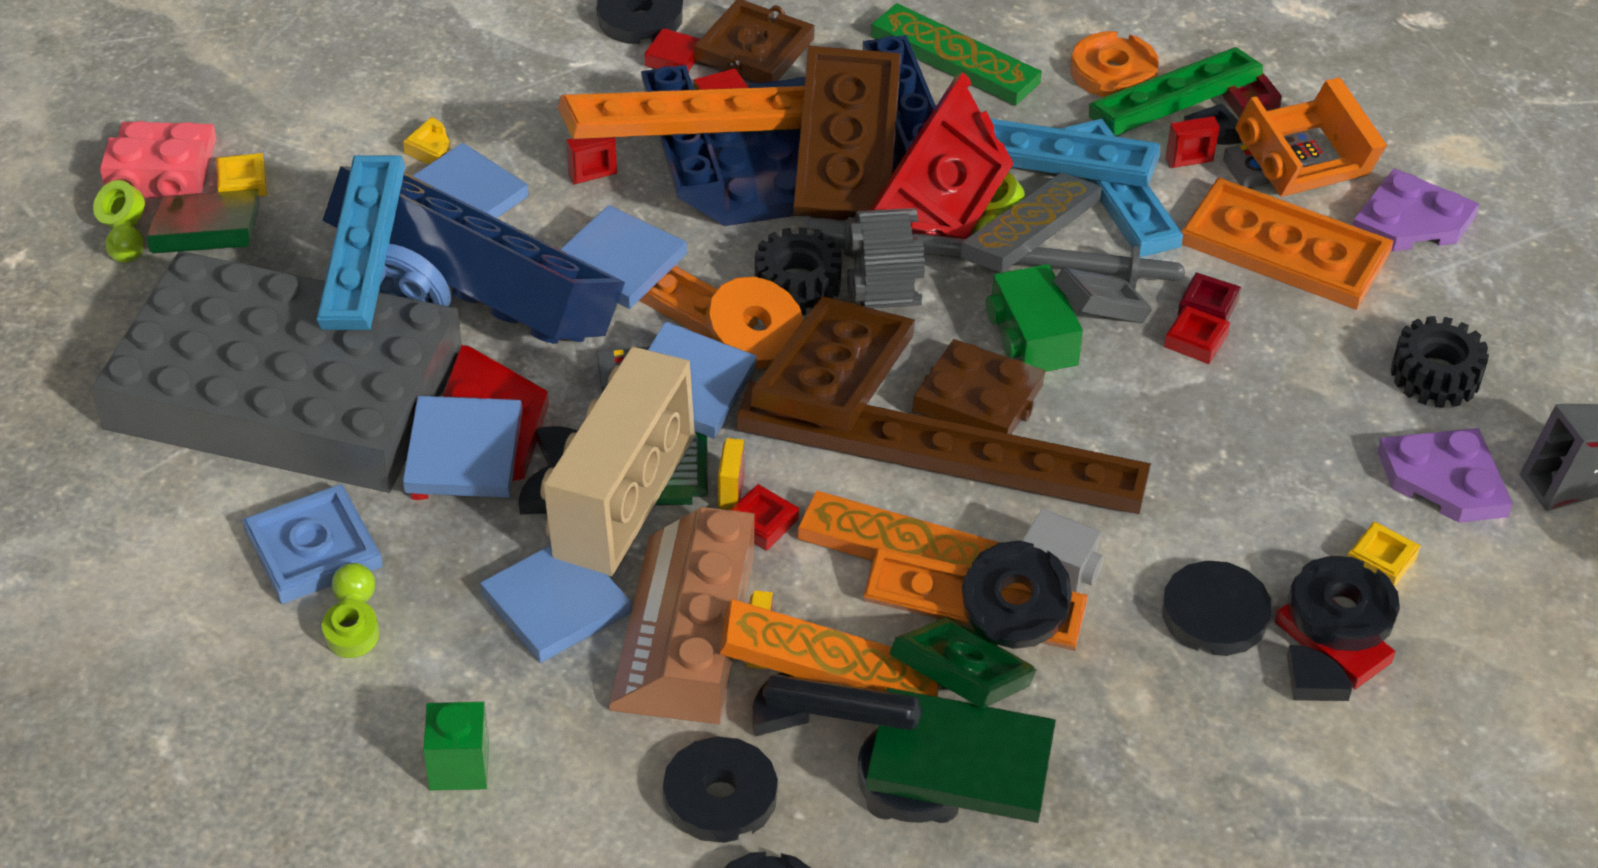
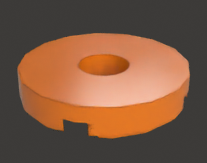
[1070,31,1159,97]
[705,277,804,369]

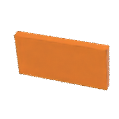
[1181,177,1394,310]

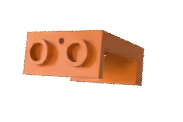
[1235,77,1387,197]

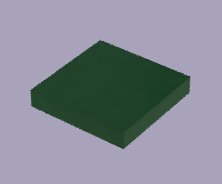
[889,616,1037,709]

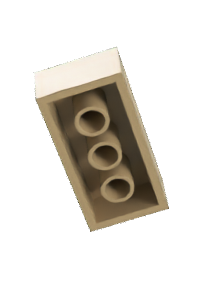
[540,347,695,577]

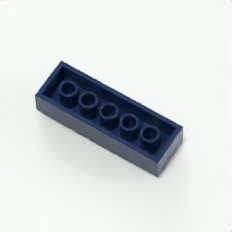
[322,166,625,344]

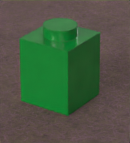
[423,701,489,791]

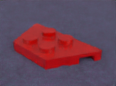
[869,72,1014,239]
[411,345,549,500]

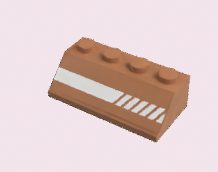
[609,507,755,725]

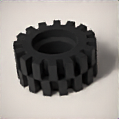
[754,227,842,315]
[1391,316,1489,408]

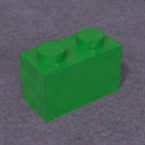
[986,264,1083,372]

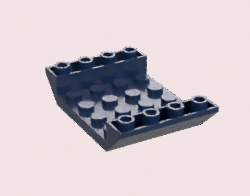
[641,35,936,226]

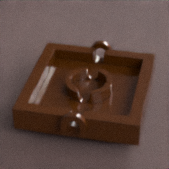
[694,0,815,83]
[912,339,1045,434]

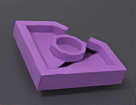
[1352,168,1479,251]
[1377,428,1513,523]

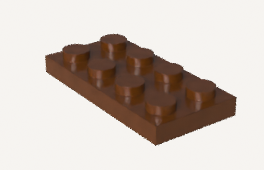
[793,46,901,220]
[751,296,915,432]

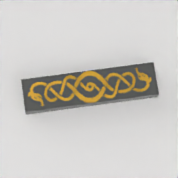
[961,172,1102,273]

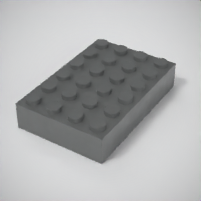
[92,251,462,493]

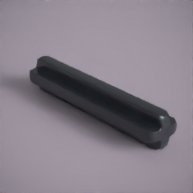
[763,674,923,730]

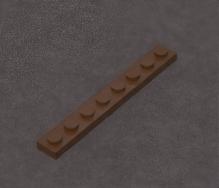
[737,381,1151,515]

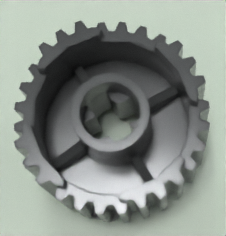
[844,208,925,309]

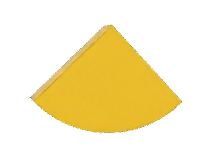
[403,117,450,165]

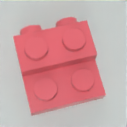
[100,121,216,198]

